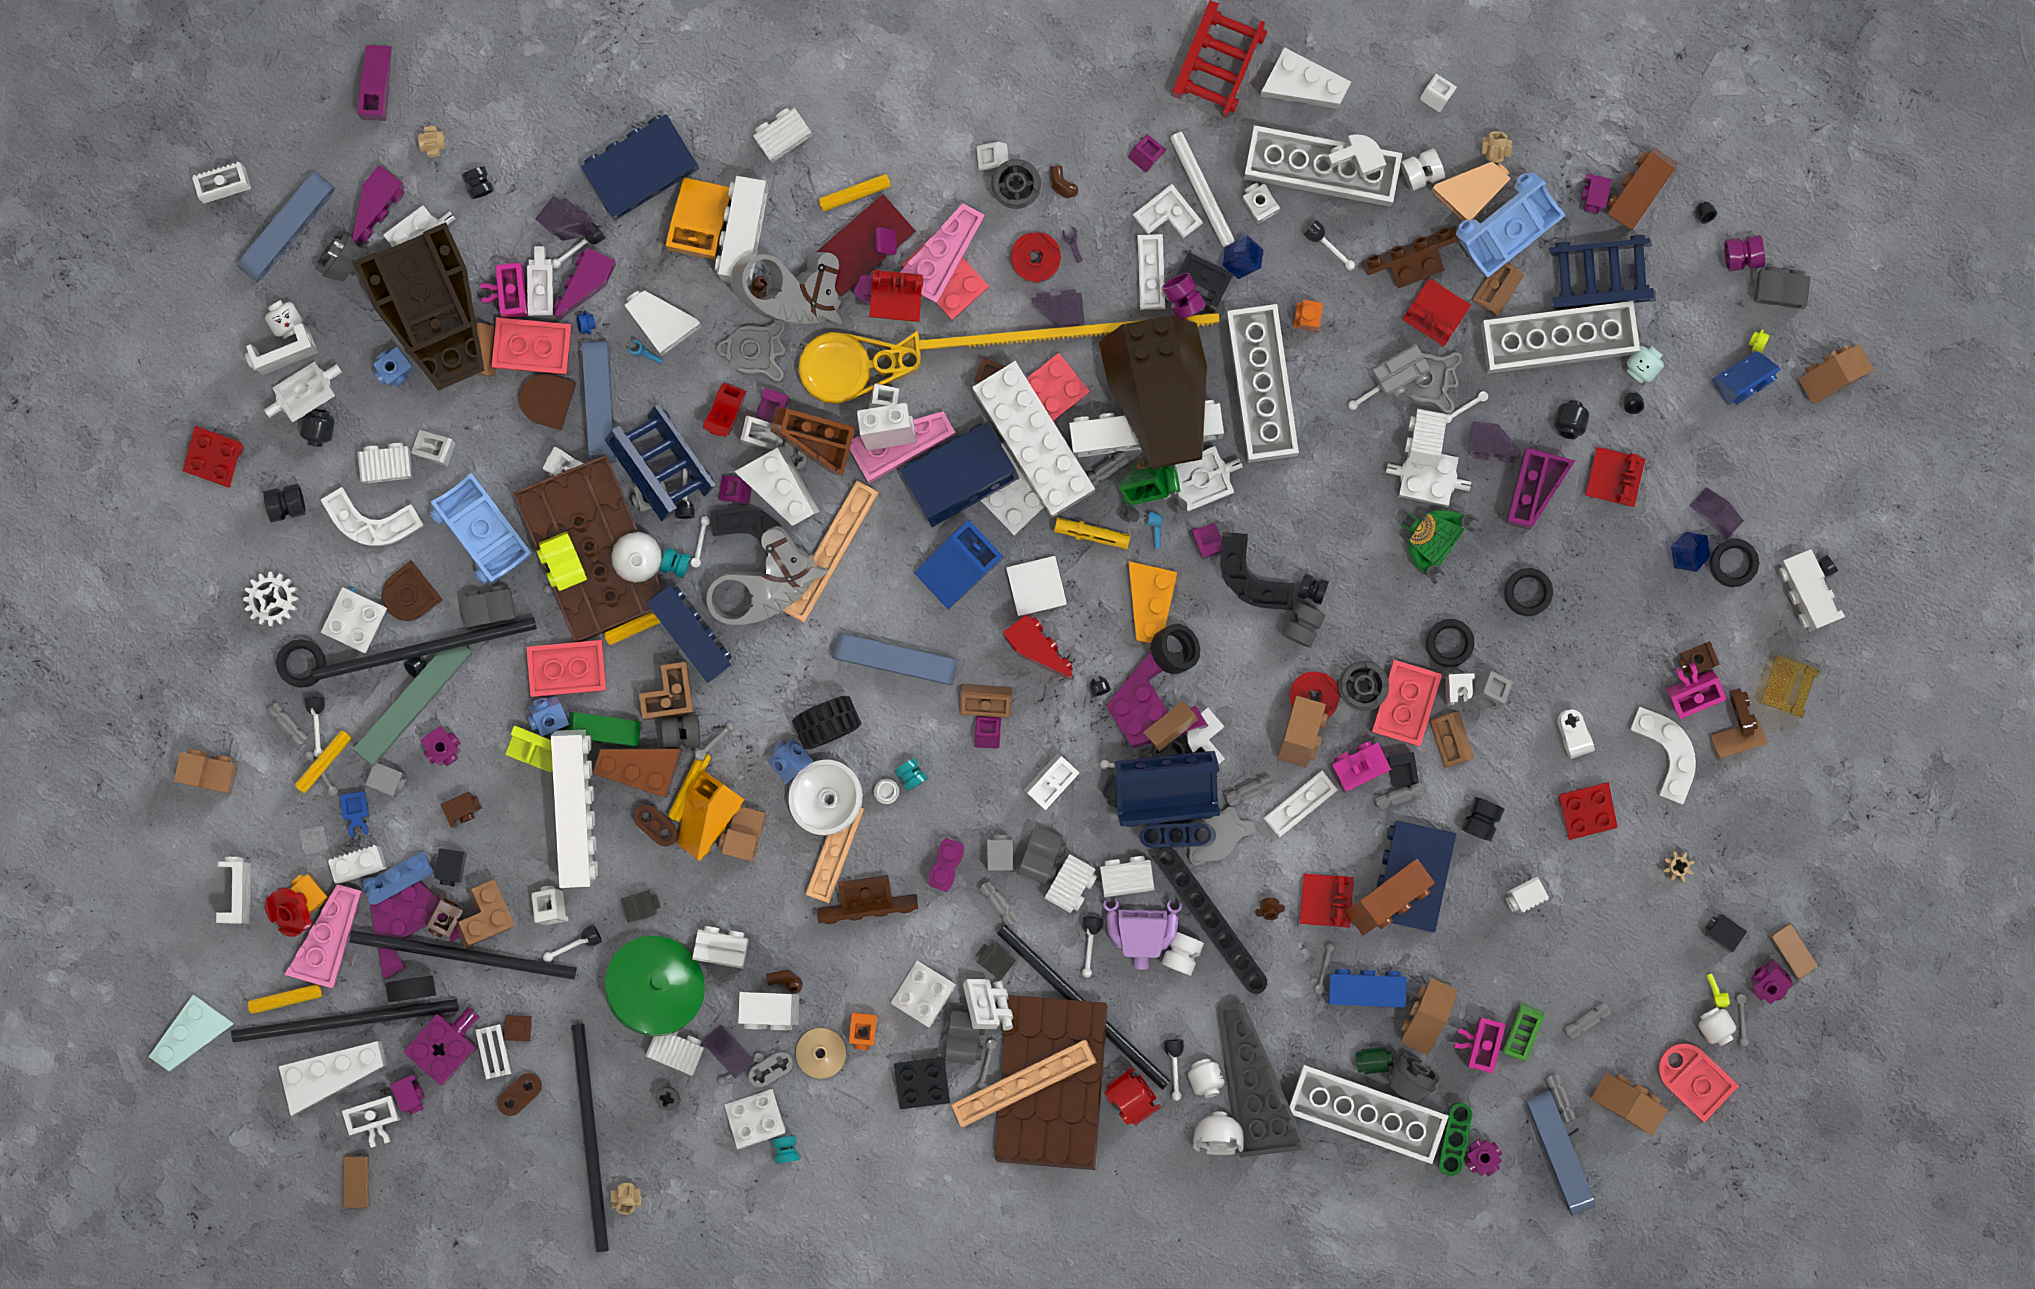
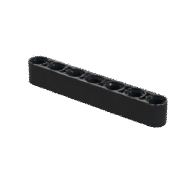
[1156,847,1268,994]

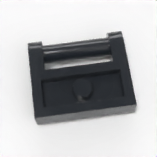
[1177,252,1233,314]

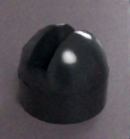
[1695,202,1717,224]
[1623,392,1644,414]
[1818,555,1838,577]
[404,657,426,678]
[1089,676,1111,697]

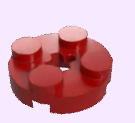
[1011,232,1061,284]
[1289,672,1340,718]
[265,887,312,937]

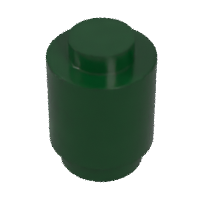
[1356,1046,1393,1074]

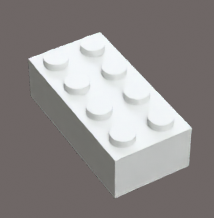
[715,176,769,287]

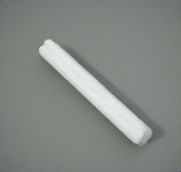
[1170,132,1234,247]

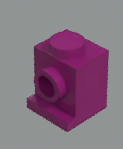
[1581,174,1612,214]
[390,1074,425,1115]

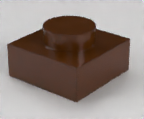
[974,358,1006,383]
[505,1015,532,1041]

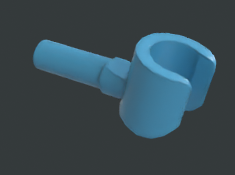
[628,340,663,364]
[1147,512,1162,548]

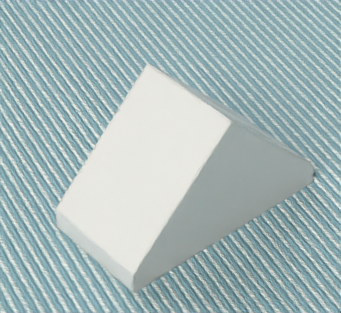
[741,416,783,451]
[411,430,456,467]

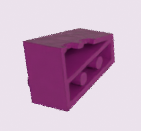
[1505,448,1576,530]

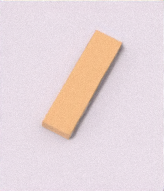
[805,808,864,903]

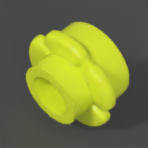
[1749,329,1770,353]

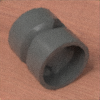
[1281,602,1326,648]
[662,715,700,749]

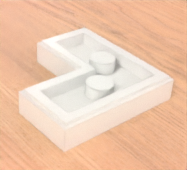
[1133,184,1203,239]

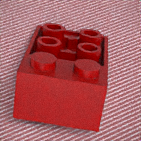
[1003,614,1074,680]

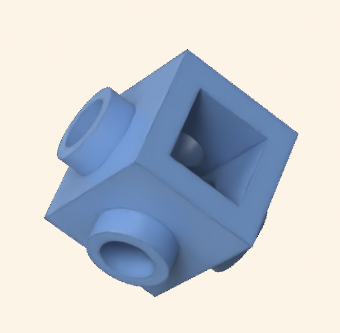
[373,347,415,387]
[527,695,569,737]
[767,738,813,784]

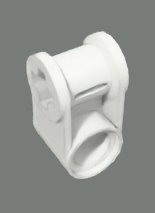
[1557,709,1595,760]

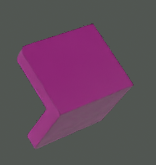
[757,388,789,423]
[1191,523,1222,560]

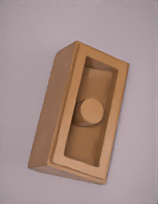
[1472,263,1524,316]
[476,323,496,376]
[960,684,1012,718]
[1143,701,1198,751]
[1430,711,1474,768]
[1710,720,1768,759]
[1769,923,1818,980]
[343,1156,369,1208]

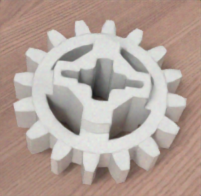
[243,572,299,627]

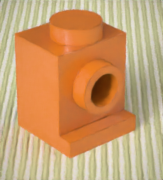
[1293,300,1323,332]
[849,1013,878,1050]

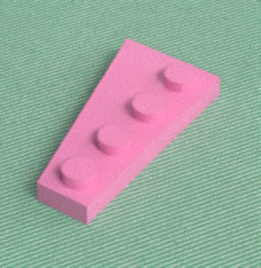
[900,204,985,304]
[849,411,956,484]
[284,884,363,989]

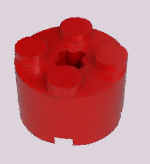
[1104,1067,1161,1126]

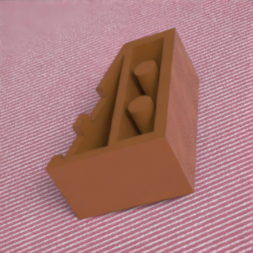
[1607,147,1678,230]
[770,407,855,476]
[593,749,683,798]
[1345,859,1435,936]

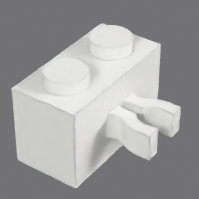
[342,1095,402,1148]

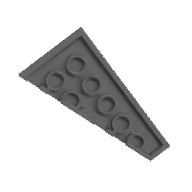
[1218,1003,1308,1158]

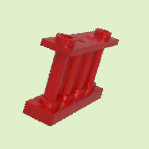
[1172,0,1268,118]

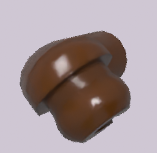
[1050,166,1078,198]
[751,276,768,298]
[766,970,803,994]

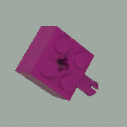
[403,1006,480,1086]

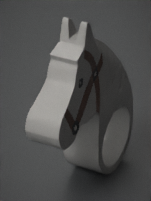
[731,252,842,324]
[706,526,829,625]

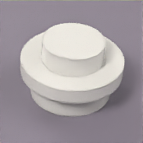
[874,779,899,804]

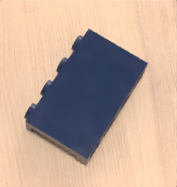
[581,114,699,221]
[900,422,1019,527]
[1114,751,1220,827]
[1376,820,1457,933]

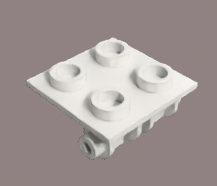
[321,587,387,654]
[891,961,956,1028]
[724,1089,786,1150]

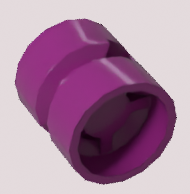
[1724,235,1765,272]
[1161,272,1206,319]

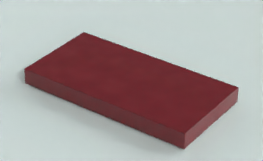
[816,194,916,297]

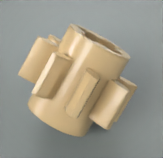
[418,126,446,158]
[1481,131,1512,163]
[1663,851,1694,882]
[610,1183,641,1215]

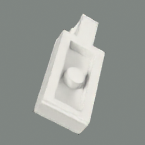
[527,246,554,316]

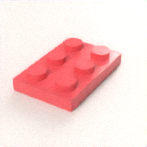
[902,243,989,321]
[491,317,572,375]
[1026,353,1090,422]
[526,640,607,697]
[1372,660,1442,747]

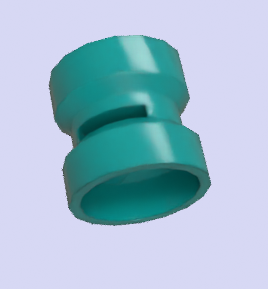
[659,547,691,579]
[894,757,928,792]
[771,1135,800,1164]

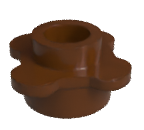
[1255,898,1285,920]

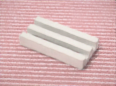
[475,1024,512,1079]

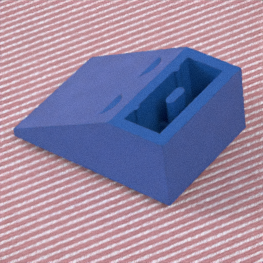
[1712,351,1781,405]
[914,520,1004,610]

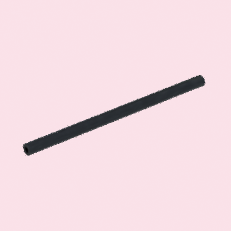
[312,617,537,681]
[997,924,1171,1090]
[349,930,577,980]
[231,999,459,1043]
[572,1024,609,1253]

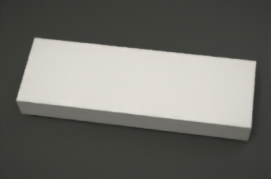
[1137,234,1165,311]
[1263,771,1338,838]

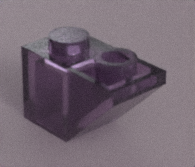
[535,196,597,241]
[1031,290,1084,328]
[1468,421,1521,463]

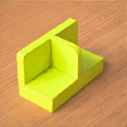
[506,725,553,773]

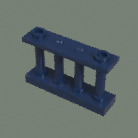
[1549,235,1656,310]
[605,404,715,522]

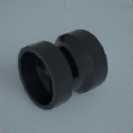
[462,166,494,199]
[1297,573,1329,605]

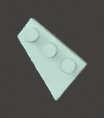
[149,995,235,1071]

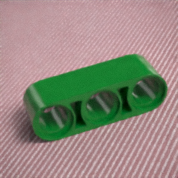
[567,712,642,747]
[1438,1103,1472,1176]

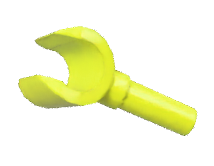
[1706,973,1730,1008]

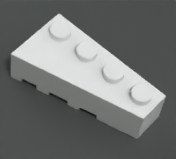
[279,1041,387,1116]

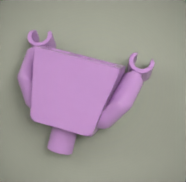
[1103,898,1182,970]

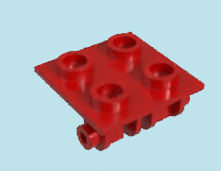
[869,270,924,322]
[1402,278,1471,347]
[183,426,244,488]
[1585,447,1646,507]
[1558,782,1618,840]
[1300,873,1354,928]

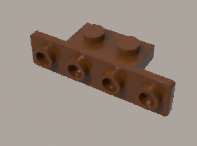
[1361,228,1459,288]
[817,875,918,924]

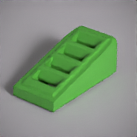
[1502,1003,1544,1062]

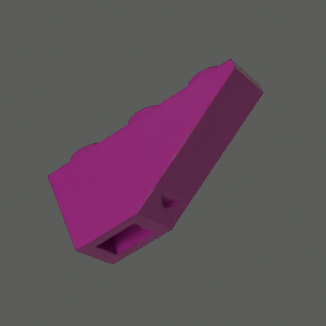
[358,45,392,121]
[352,165,405,245]
[553,248,616,320]

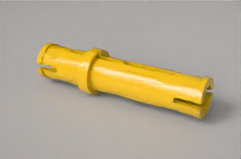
[1054,517,1131,550]

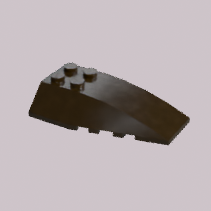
[353,222,485,391]
[1099,315,1207,469]

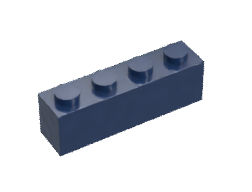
[646,585,732,683]

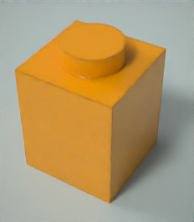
[291,874,330,914]

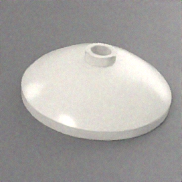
[789,760,863,835]

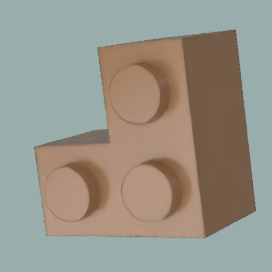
[1798,344,1875,404]
[639,662,695,720]
[1277,696,1328,768]
[174,748,238,794]
[719,807,766,863]
[455,879,515,949]
[1400,978,1458,1055]
[1591,1073,1668,1136]

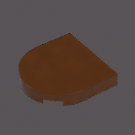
[519,374,576,431]
[382,560,443,621]

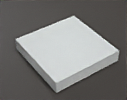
[1006,556,1067,617]

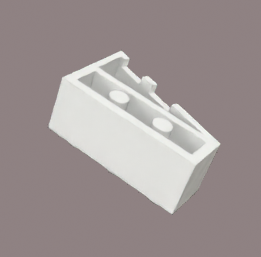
[1260,47,1351,109]
[735,446,820,526]
[1779,549,1845,632]

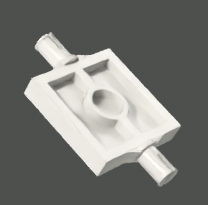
[384,205,456,247]
[264,361,342,422]
[1163,446,1243,512]
[1386,453,1471,508]

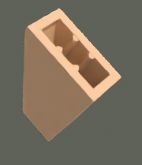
[1431,161,1511,221]

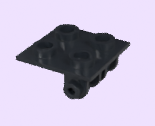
[894,1057,950,1109]

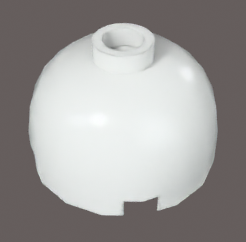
[611,532,662,583]
[1193,1112,1244,1155]

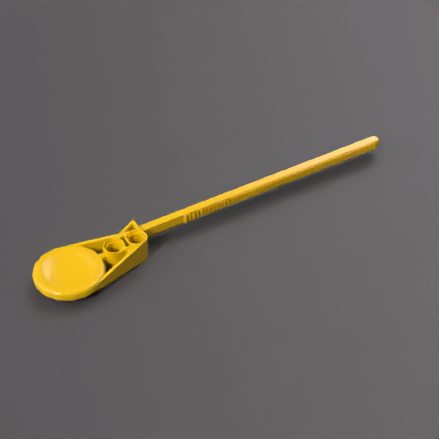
[798,313,1220,404]

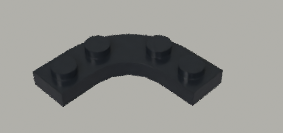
[710,507,781,557]
[1220,532,1294,610]

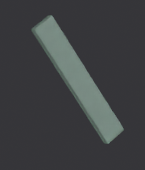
[353,646,472,766]

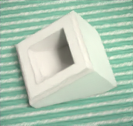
[1420,74,1457,112]
[976,142,1009,171]

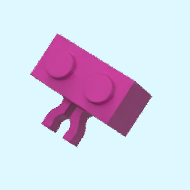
[480,262,528,318]
[1666,662,1727,719]
[1331,741,1391,793]
[1453,1018,1506,1073]

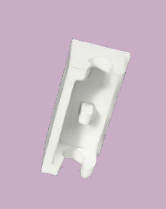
[1445,673,1475,705]
[1023,754,1079,810]

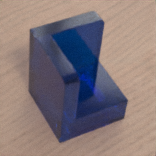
[1222,235,1264,279]
[1671,532,1710,572]

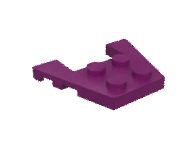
[1106,651,1209,748]
[370,881,462,979]

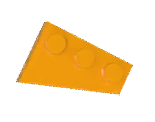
[1128,561,1178,644]

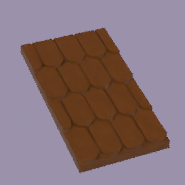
[513,455,663,642]
[995,995,1108,1170]

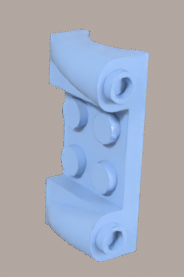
[1456,173,1565,278]
[429,473,532,586]

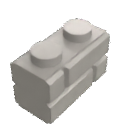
[1371,344,1431,398]

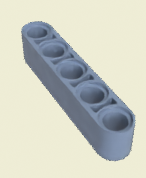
[237,172,335,282]
[582,341,616,463]
[832,633,958,685]
[1525,1091,1596,1216]

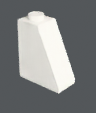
[624,290,702,356]

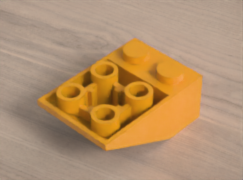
[666,177,730,261]
[677,769,745,861]

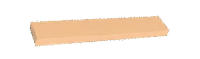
[782,480,879,623]
[951,1040,1097,1128]

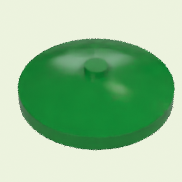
[604,936,705,1037]

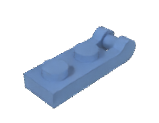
[362,851,434,905]

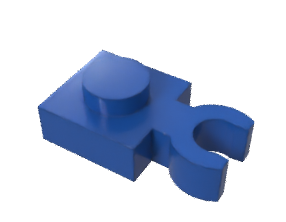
[339,791,370,837]

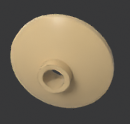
[796,1028,846,1079]

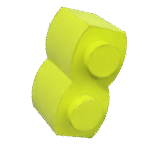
[536,531,587,591]

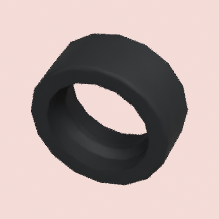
[1709,539,1760,588]
[1504,568,1553,617]
[1426,619,1475,667]
[1151,624,1201,675]
[276,639,326,688]
[385,975,436,1002]

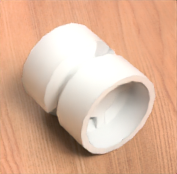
[1400,148,1445,191]
[1161,932,1204,976]

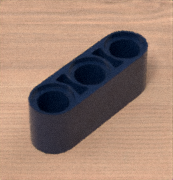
[1139,823,1216,848]

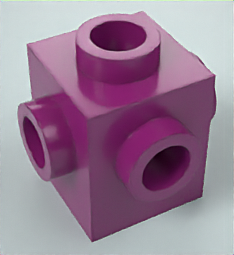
[420,726,461,767]
[1750,959,1793,1005]
[1465,1139,1502,1177]

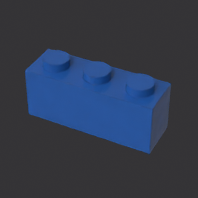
[1328,969,1407,1007]

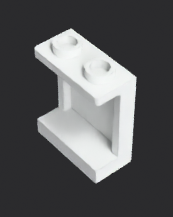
[245,323,318,375]
[857,403,917,451]
[216,857,251,924]

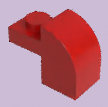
[702,382,747,437]

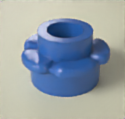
[576,311,595,335]

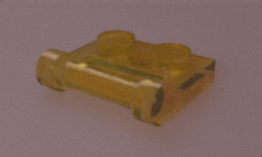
[1760,655,1819,718]

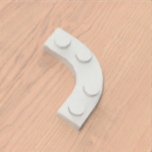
[321,487,424,546]
[1630,707,1696,805]

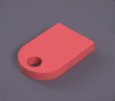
[1658,1044,1739,1123]

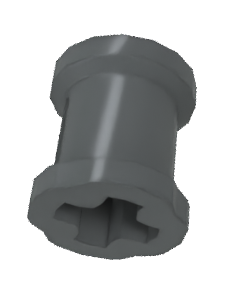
[656,1088,680,1111]

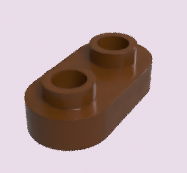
[1729,688,1758,737]
[633,804,678,847]
[497,1073,542,1116]

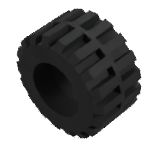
[792,696,862,749]

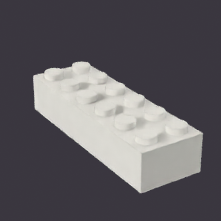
[1244,125,1402,207]
[1481,301,1640,374]
[1226,304,1299,463]
[972,361,1095,518]
[1069,400,1224,458]
[551,729,598,888]
[738,992,799,1030]
[1289,1065,1449,1164]

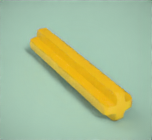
[819,174,891,211]
[604,612,661,645]
[295,730,351,794]
[668,753,711,822]
[248,984,322,1014]

